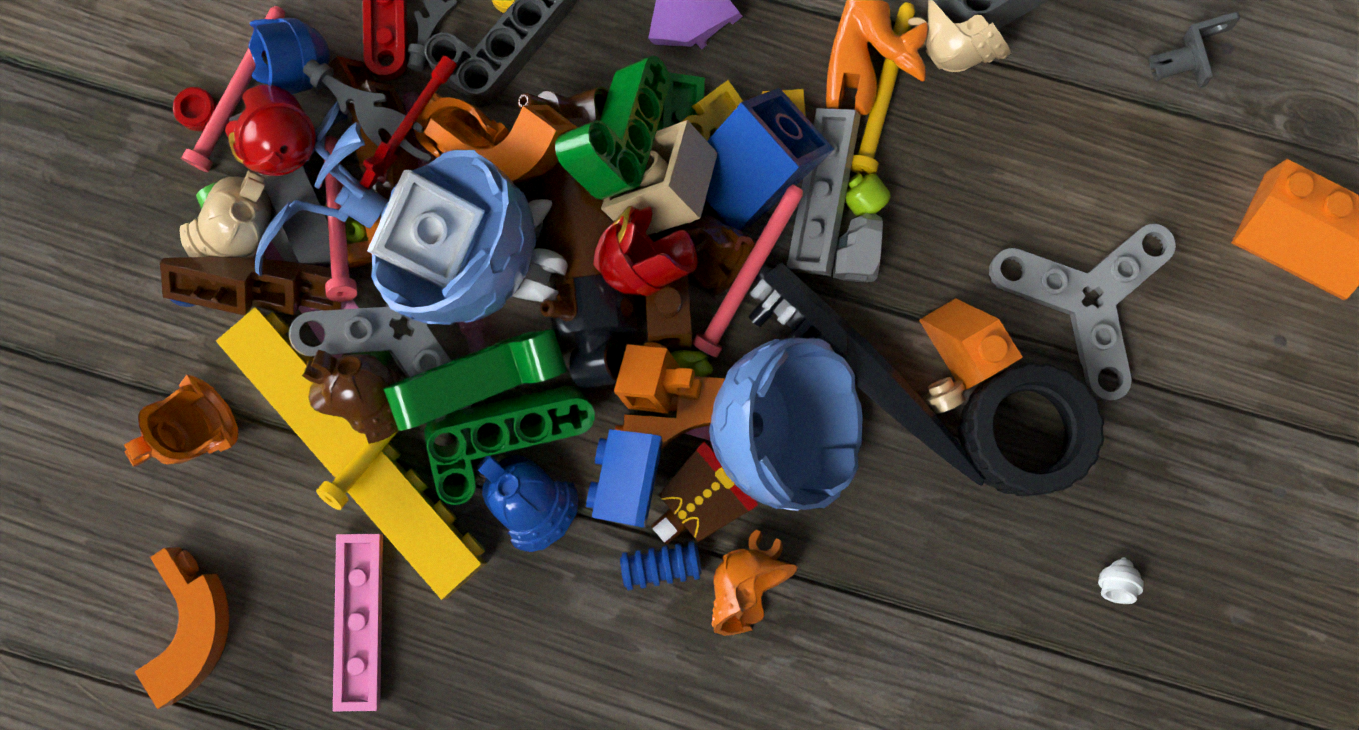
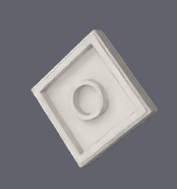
[367,170,485,289]

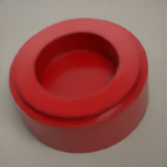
[173,87,218,131]

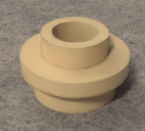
[923,377,966,413]

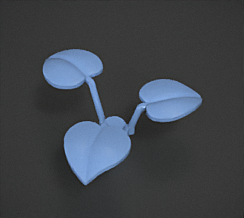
[255,101,388,277]

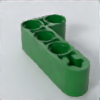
[555,55,670,200]
[383,329,568,431]
[424,386,595,505]

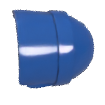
[248,18,330,94]

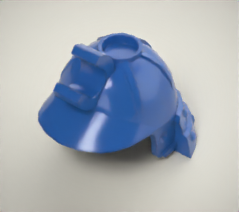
[477,455,579,552]

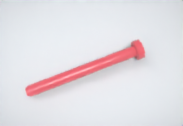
[181,6,285,172]
[324,136,357,302]
[692,184,803,357]

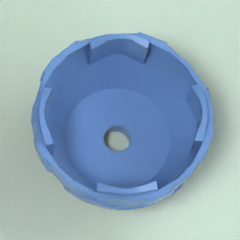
[371,150,536,325]
[709,337,863,511]

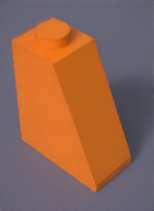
[919,298,1023,391]

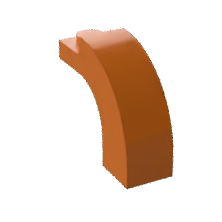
[424,105,578,183]
[135,547,229,709]

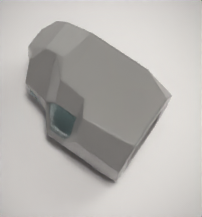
[833,213,883,283]

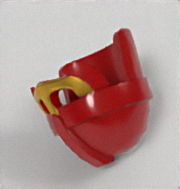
[225,85,316,176]
[593,206,697,296]

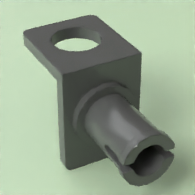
[1149,12,1240,88]

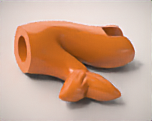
[826,0,928,115]

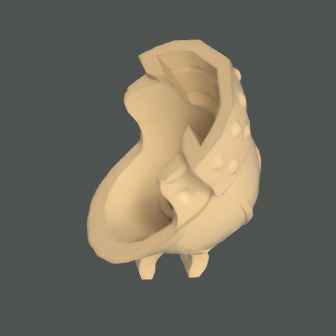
[908,0,1012,72]
[180,170,272,258]

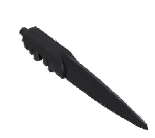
[749,263,984,486]

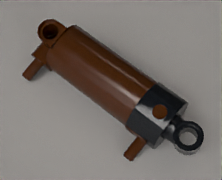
[518,87,638,389]

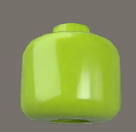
[845,173,891,217]

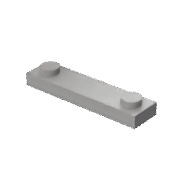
[787,108,861,276]

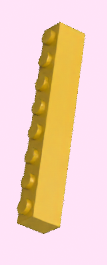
[216,307,487,600]

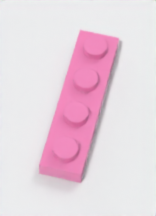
[333,534,383,712]

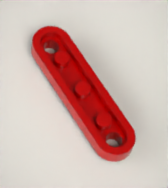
[363,0,408,81]

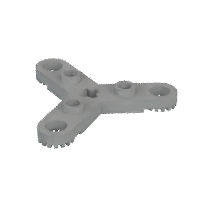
[989,224,1176,402]
[289,303,472,411]

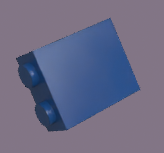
[706,88,834,230]

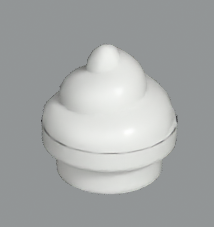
[1098,557,1144,604]

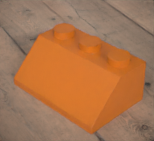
[1231,159,1359,300]

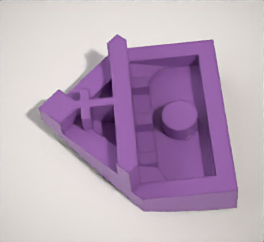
[648,0,743,49]

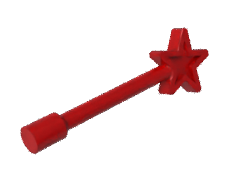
[359,56,457,190]

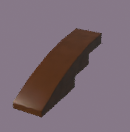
[160,256,347,315]

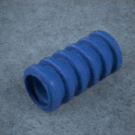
[620,541,702,591]

